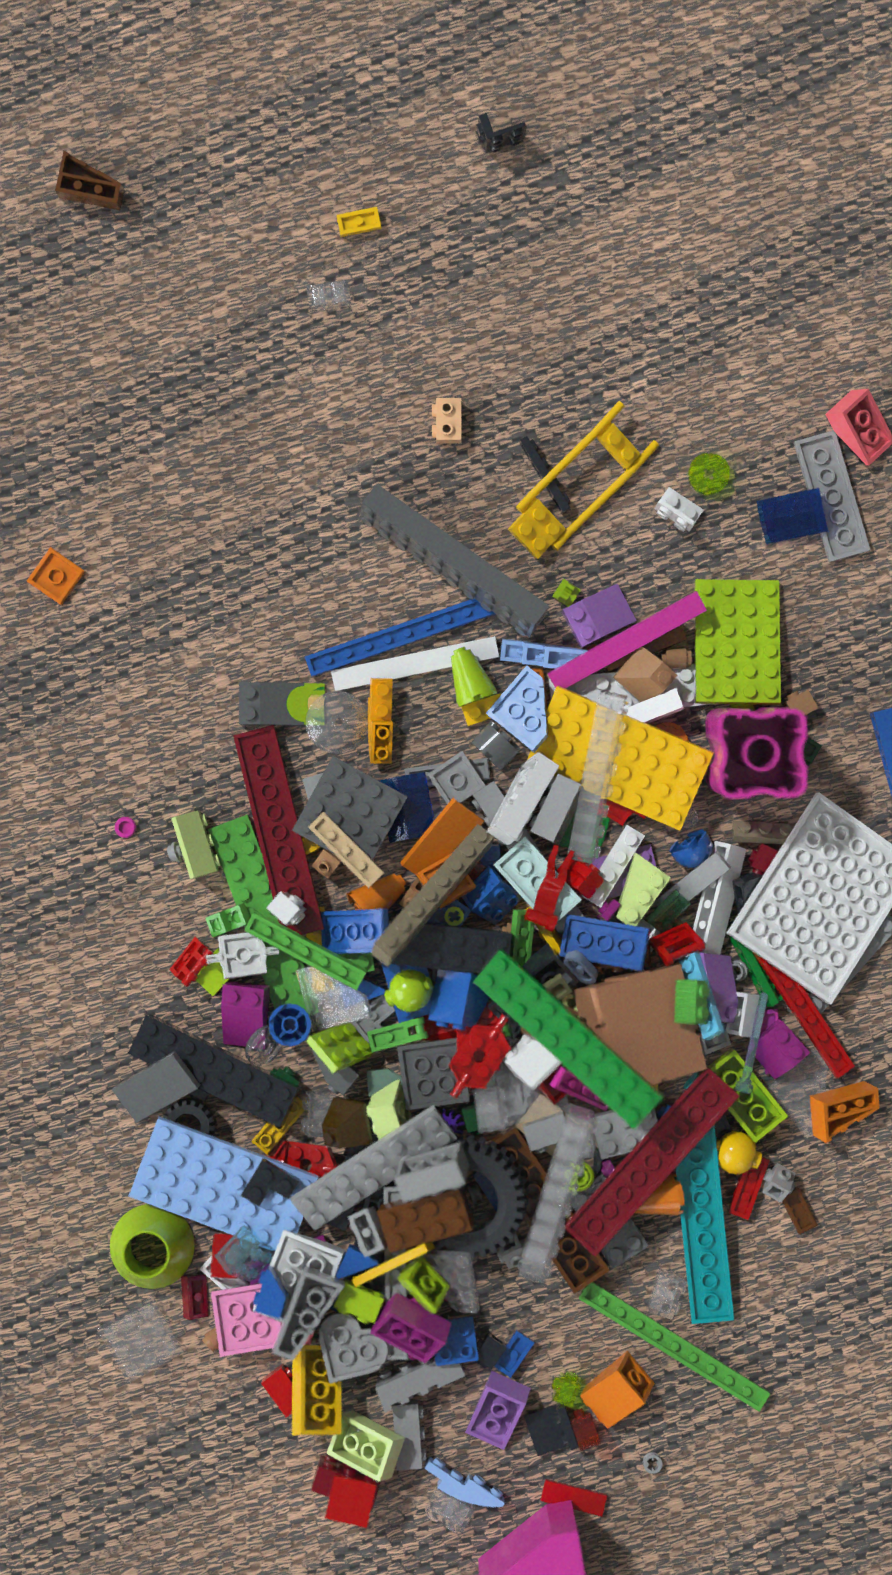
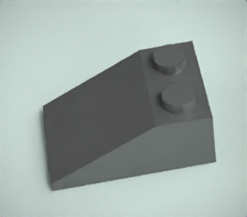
[306,1032,361,1095]

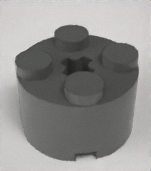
[471,721,522,770]

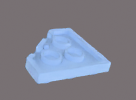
[486,666,548,752]

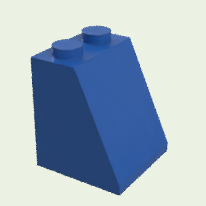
[428,969,490,1030]

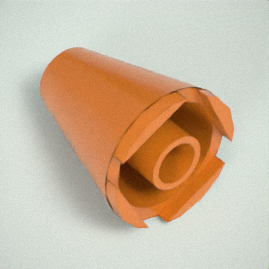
[346,873,406,910]
[635,1172,684,1216]

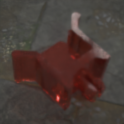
[570,1408,601,1451]

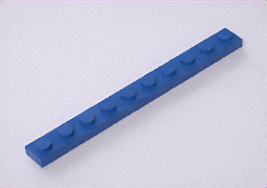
[305,599,495,677]

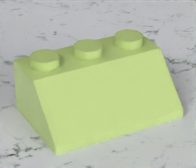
[171,811,221,879]
[367,1080,412,1140]

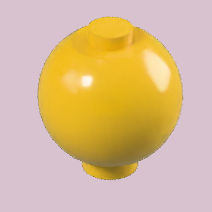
[716,1131,762,1174]

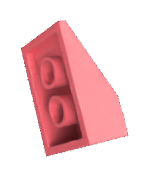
[825,389,892,466]

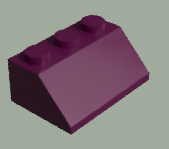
[370,1292,451,1363]

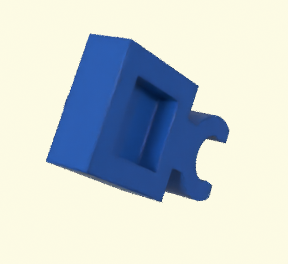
[480,844,501,876]

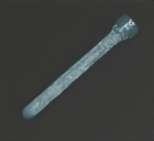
[735,992,768,1094]

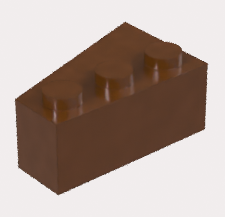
[55,151,125,211]

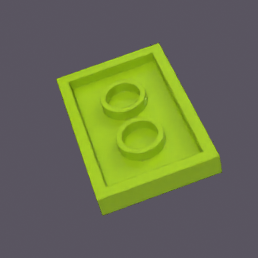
[306,1021,374,1073]

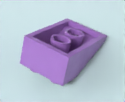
[562,584,637,649]
[700,952,738,1023]
[465,1371,531,1450]

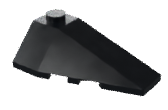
[488,943,579,1022]

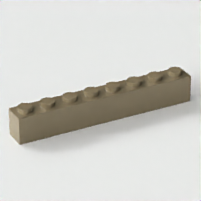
[371,824,494,967]

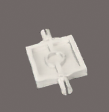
[206,932,279,979]

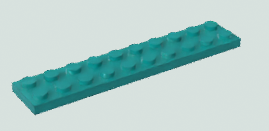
[675,1125,734,1324]

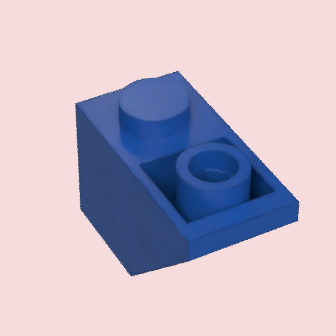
[253,1266,288,1319]

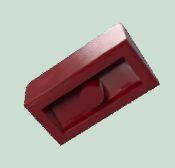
[181,1274,209,1320]

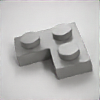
[350,995,395,1053]

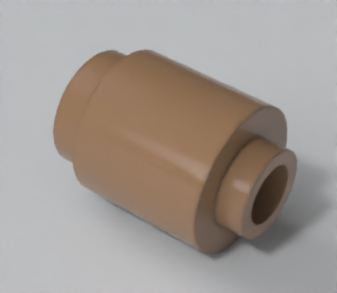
[661,648,692,670]

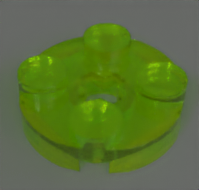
[687,453,730,496]

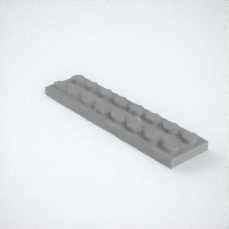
[290,1105,457,1230]

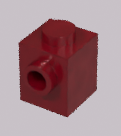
[748,843,778,875]

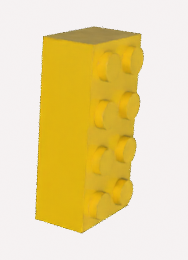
[292,1345,341,1435]

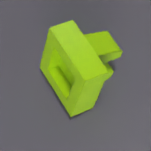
[552,579,581,607]

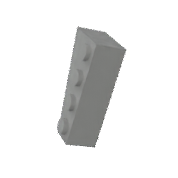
[272,1266,344,1361]
[376,1356,465,1413]

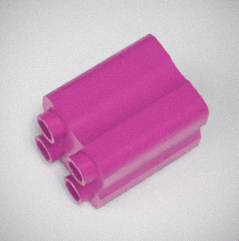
[705,707,807,798]

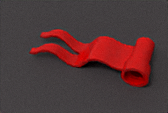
[525,844,575,932]

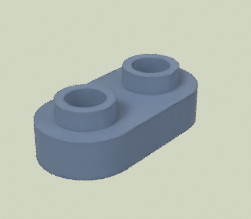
[564,951,598,984]

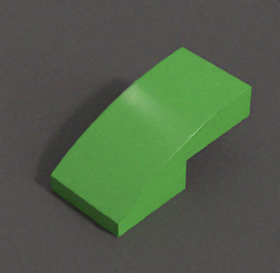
[205,903,250,937]

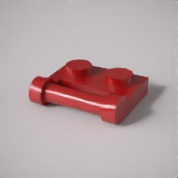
[649,922,705,966]

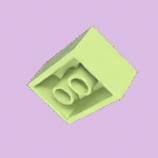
[327,1410,405,1482]

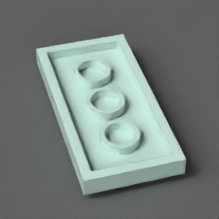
[494,837,581,922]

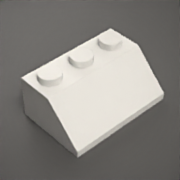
[502,1035,561,1090]

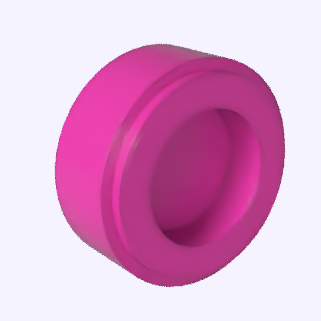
[115,817,136,838]

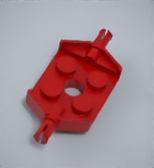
[448,1014,511,1099]
[264,1141,339,1179]

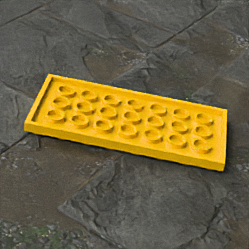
[527,686,714,831]

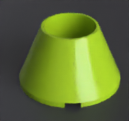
[110,1204,195,1289]

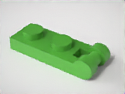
[367,1017,429,1052]

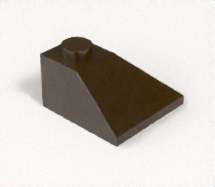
[321,1096,373,1149]

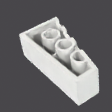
[487,752,559,845]

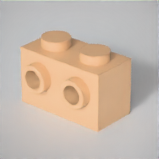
[432,398,461,444]

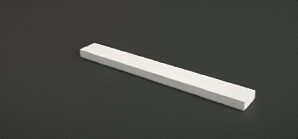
[331,636,499,692]

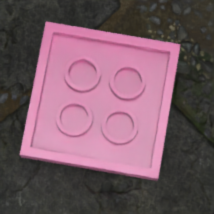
[211,1283,281,1357]

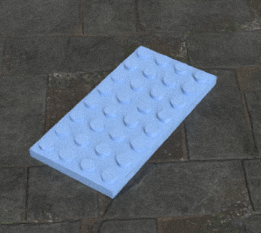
[129,1116,319,1251]

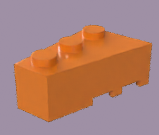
[810,1081,880,1143]

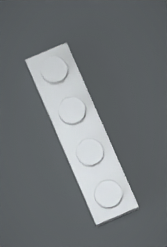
[582,825,645,908]

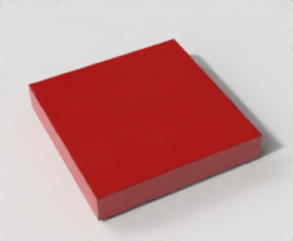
[325,1474,377,1528]

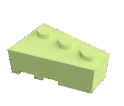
[614,853,670,926]

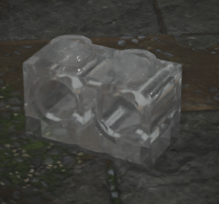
[306,280,352,312]

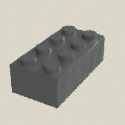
[565,1171,648,1269]

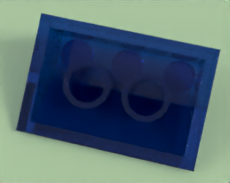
[756,488,829,545]
[379,772,435,843]

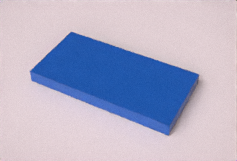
[321,909,388,954]
[559,914,651,971]

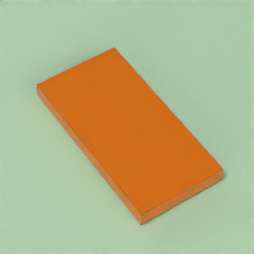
[400,798,484,876]

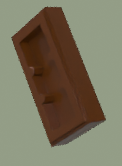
[782,1186,818,1235]

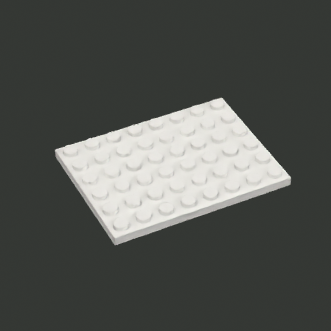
[727,792,892,1004]

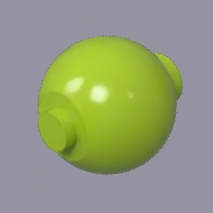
[384,969,433,1012]

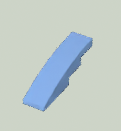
[500,639,587,669]

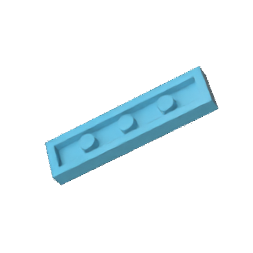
[679,952,725,1040]

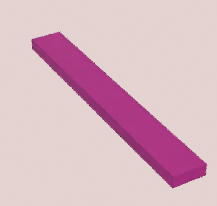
[547,591,707,689]

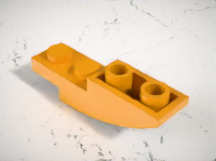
[368,678,393,764]

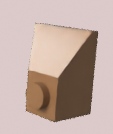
[613,647,678,703]

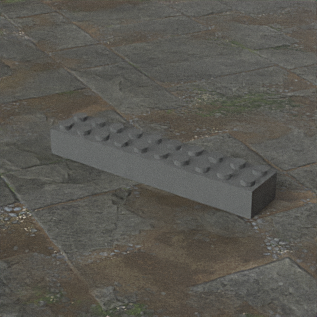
[360,484,549,638]

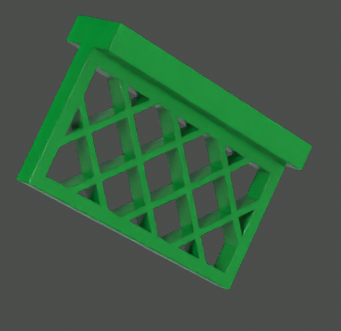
[726,932,804,1007]

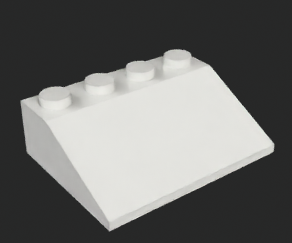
[253,1230,346,1334]

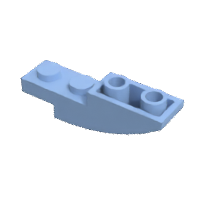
[425,1456,505,1507]

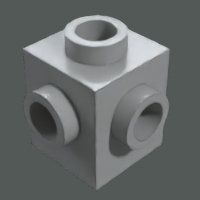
[762,1163,796,1203]
[496,1233,528,1269]

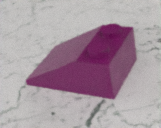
[221,981,270,1049]

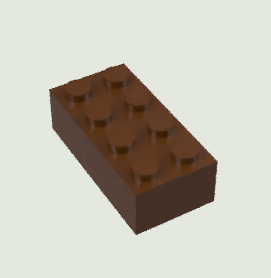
[377,1185,475,1252]

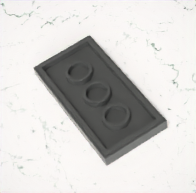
[111,1052,200,1123]

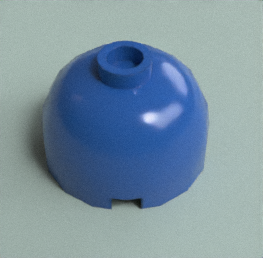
[669,829,713,868]
[269,1004,312,1046]

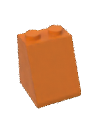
[580,1350,655,1429]

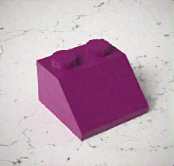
[746,1020,810,1079]

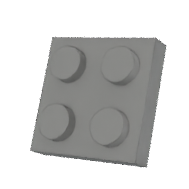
[427,751,486,804]

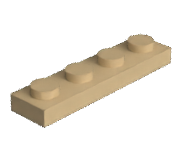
[308,812,384,888]

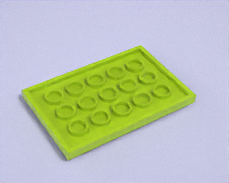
[695,579,781,705]

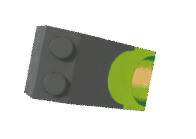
[239,682,325,726]

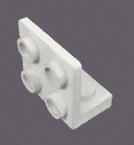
[654,487,703,532]

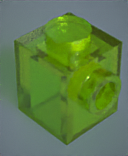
[551,1371,581,1408]

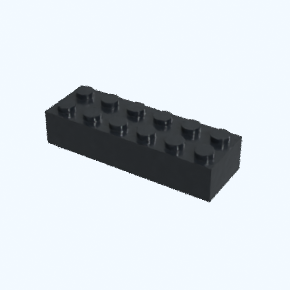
[379,919,512,973]

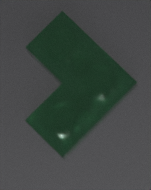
[646,890,691,933]

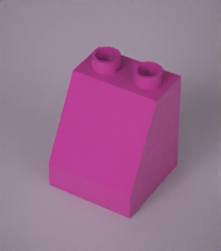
[478,1500,585,1575]

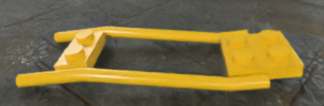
[508,401,659,559]

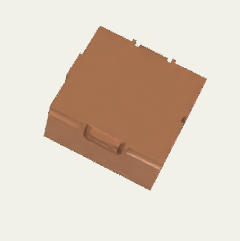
[573,964,707,1085]

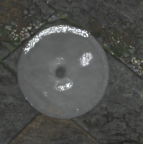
[306,691,368,754]

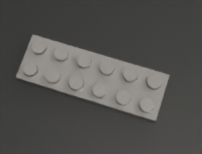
[794,430,870,563]

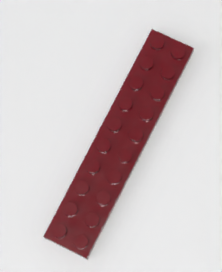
[233,725,325,935]
[563,1067,740,1257]

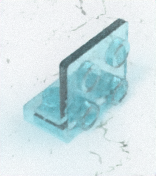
[215,1225,275,1282]

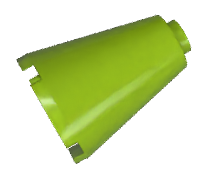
[451,647,497,707]

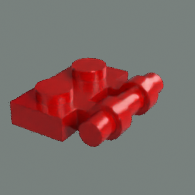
[169,936,214,987]

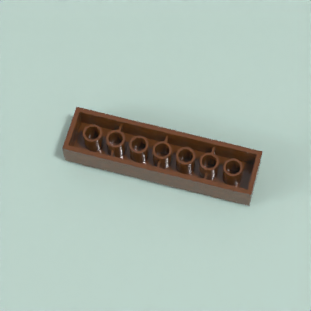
[486,1124,610,1294]

